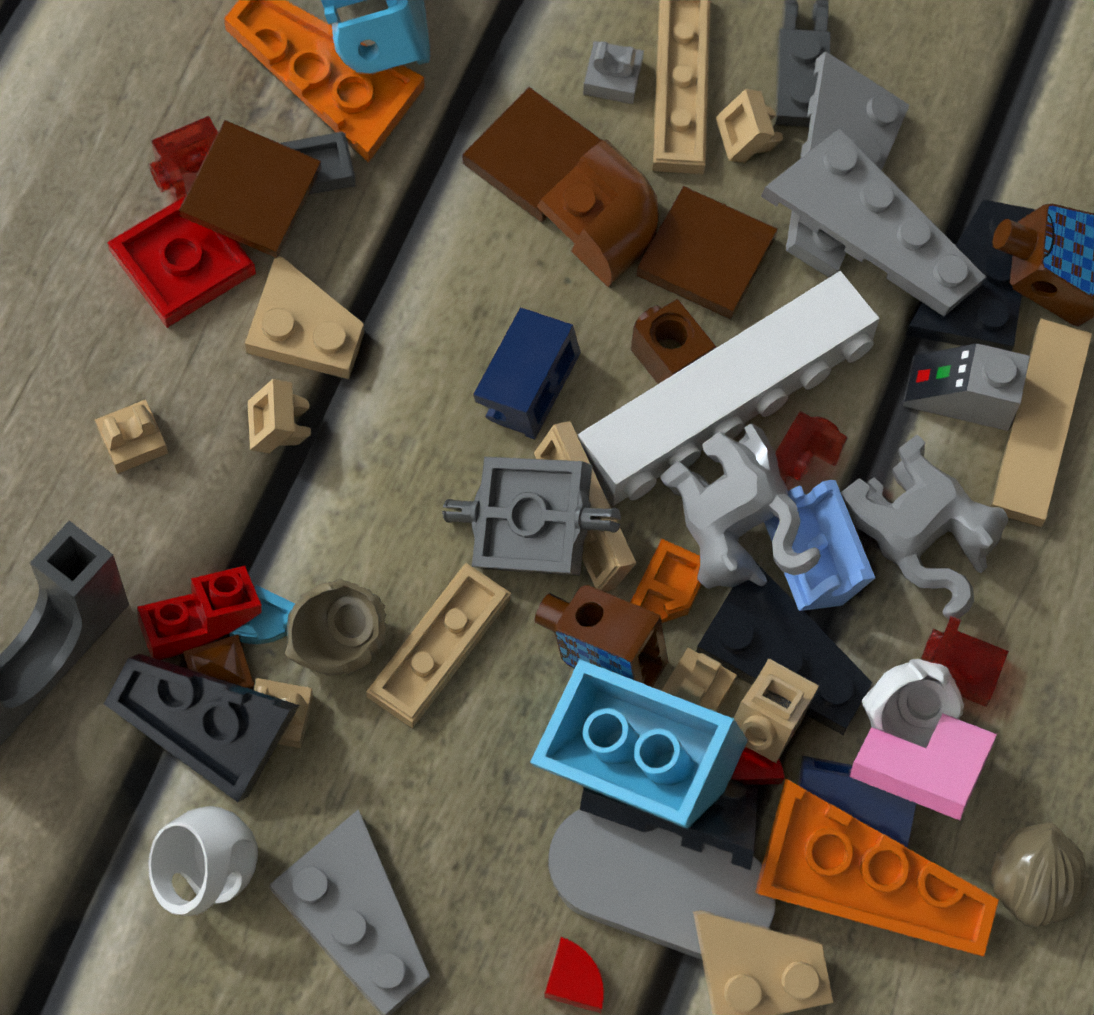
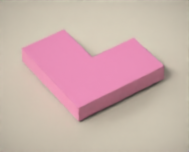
[849,714,997,820]

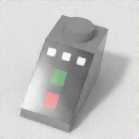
[903,343,1030,431]

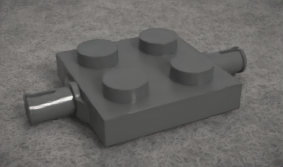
[442,457,621,576]

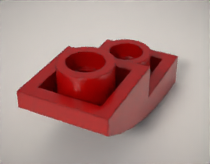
[137,566,262,660]

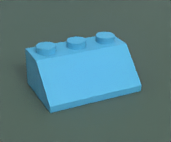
[530,659,748,829]

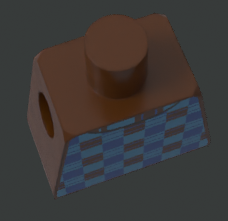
[993,203,1094,327]
[535,585,669,687]

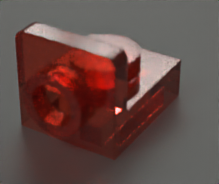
[148,116,218,201]
[775,411,848,486]
[921,616,1009,707]

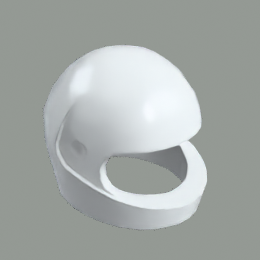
[149,806,258,916]

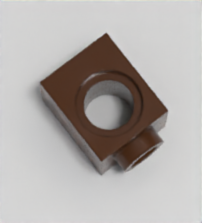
[631,298,716,384]

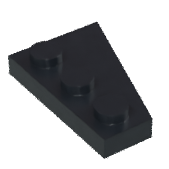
[906,199,1035,352]
[696,561,872,735]
[104,653,300,802]
[580,779,758,870]

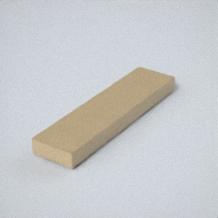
[652,0,710,174]
[990,319,1092,527]

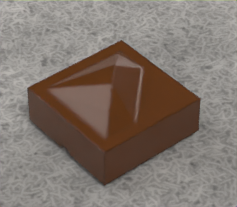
[183,635,254,690]

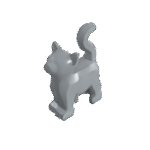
[660,423,821,589]
[841,435,1008,619]

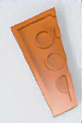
[224,0,425,163]
[755,779,999,957]

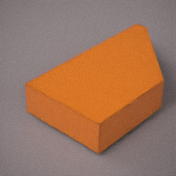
[630,539,702,623]

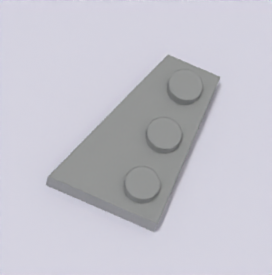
[269,809,430,1015]

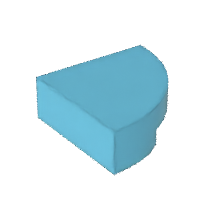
[229,585,295,644]

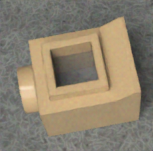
[733,659,819,763]

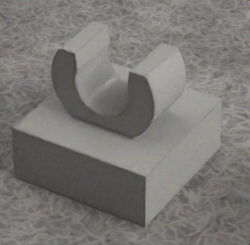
[583,41,644,104]

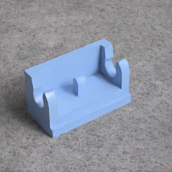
[764,480,875,611]

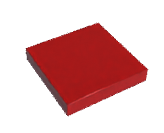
[107,195,256,328]

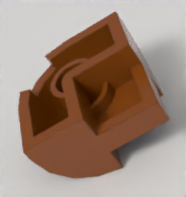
[537,139,659,287]

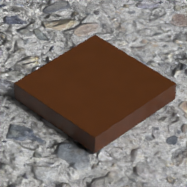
[462,87,602,222]
[179,120,322,258]
[636,186,778,320]

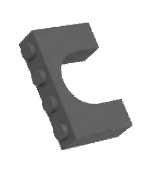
[0,521,129,746]

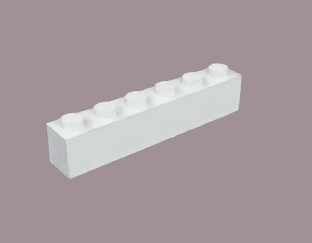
[578,271,880,506]

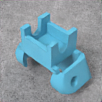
[321,0,430,73]

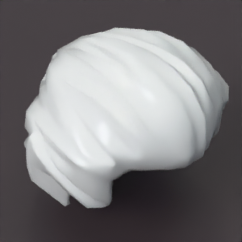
[862,659,964,748]

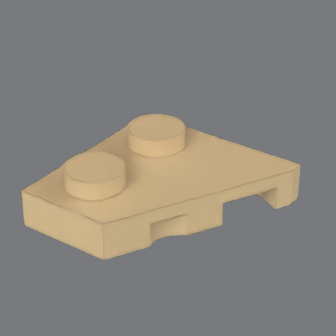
[245,256,364,379]
[693,910,833,1015]

